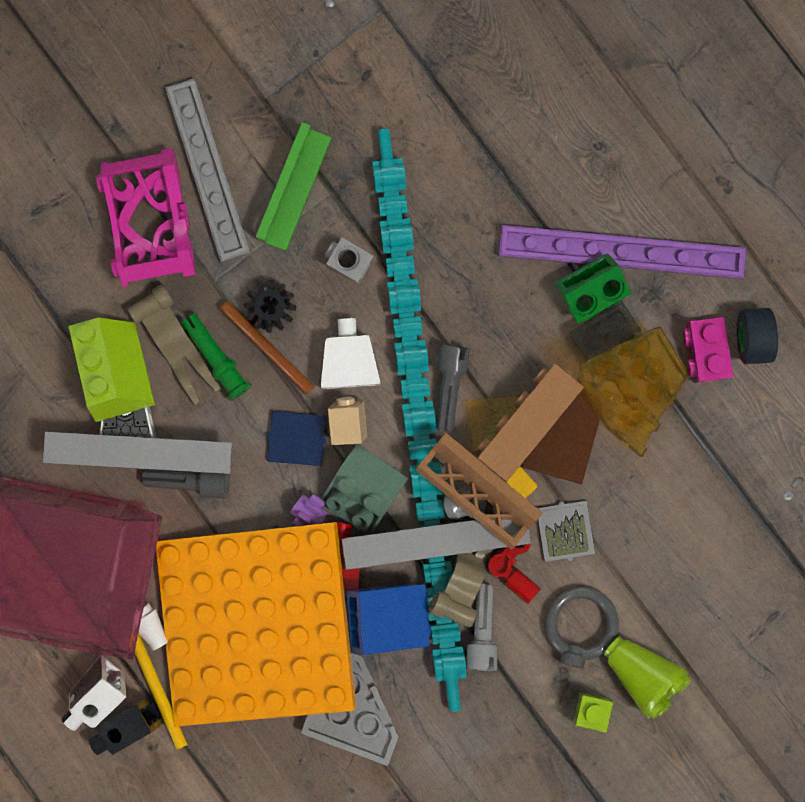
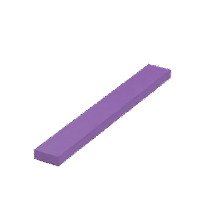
[499,225,746,279]

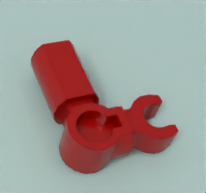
[487,544,541,604]

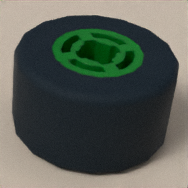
[737,308,778,364]

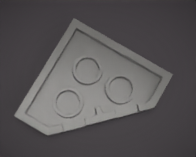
[301,653,399,766]

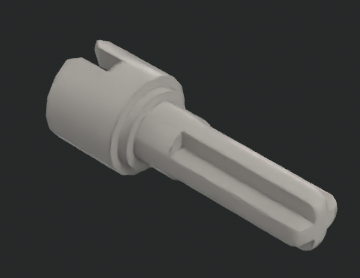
[466,584,498,671]

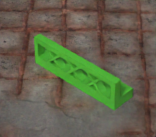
[256,122,332,252]

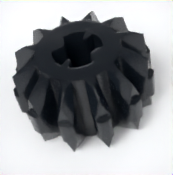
[244,280,297,333]

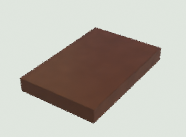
[522,389,607,484]

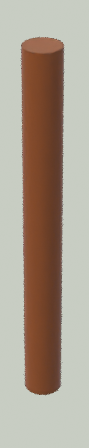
[219,301,315,395]

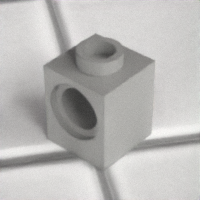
[324,238,374,285]

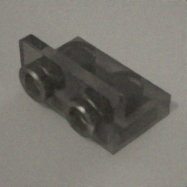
[569,301,643,371]

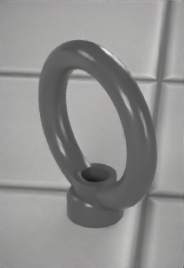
[545,586,619,669]

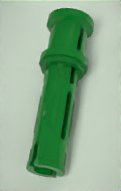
[180,313,252,401]

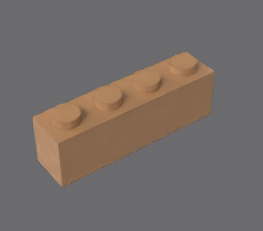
[475,364,584,482]

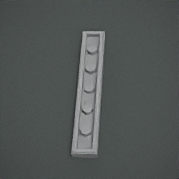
[165,79,250,263]
[43,432,233,474]
[341,520,531,570]

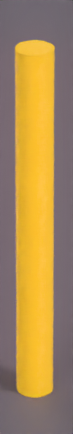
[127,632,188,750]

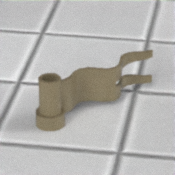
[127,283,221,405]
[428,518,493,628]

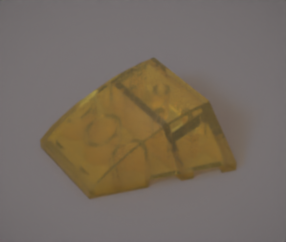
[577,326,689,457]

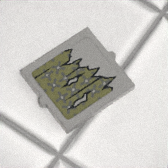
[537,501,595,562]

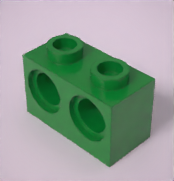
[554,253,632,324]

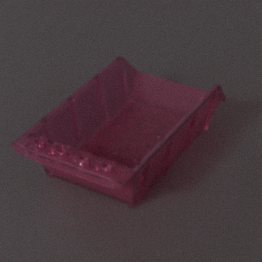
[0,477,162,659]

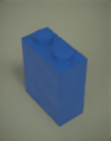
[345,583,431,655]

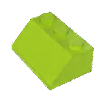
[68,317,155,422]

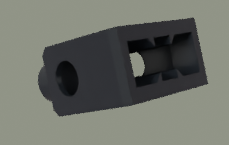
[89,695,165,755]

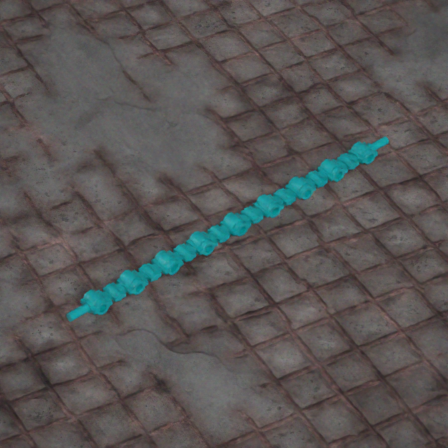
[372,129,467,712]

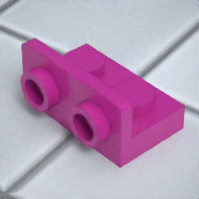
[683,317,734,383]

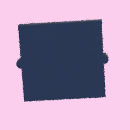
[267,411,327,466]

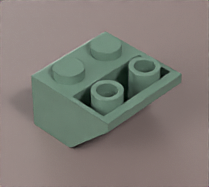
[321,444,408,535]

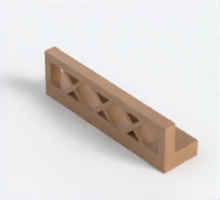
[415,433,543,550]

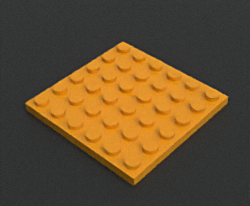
[155,522,357,727]

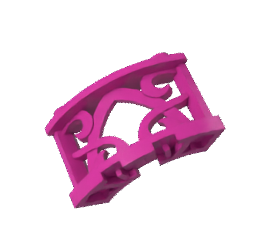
[96,148,196,287]

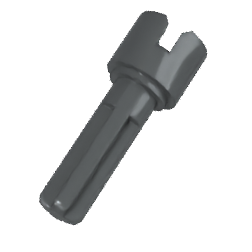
[436,344,470,431]
[142,469,230,499]

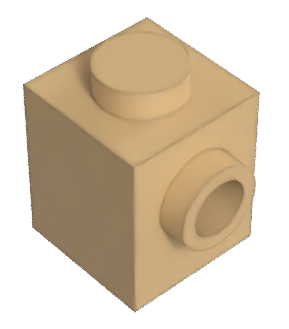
[328,397,368,445]

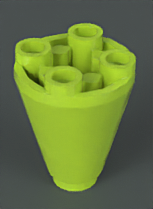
[604,636,692,719]

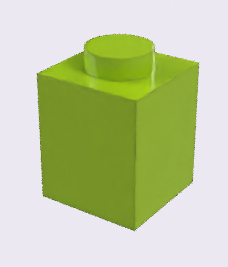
[573,692,613,733]

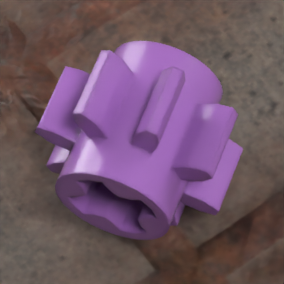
[290,494,328,526]

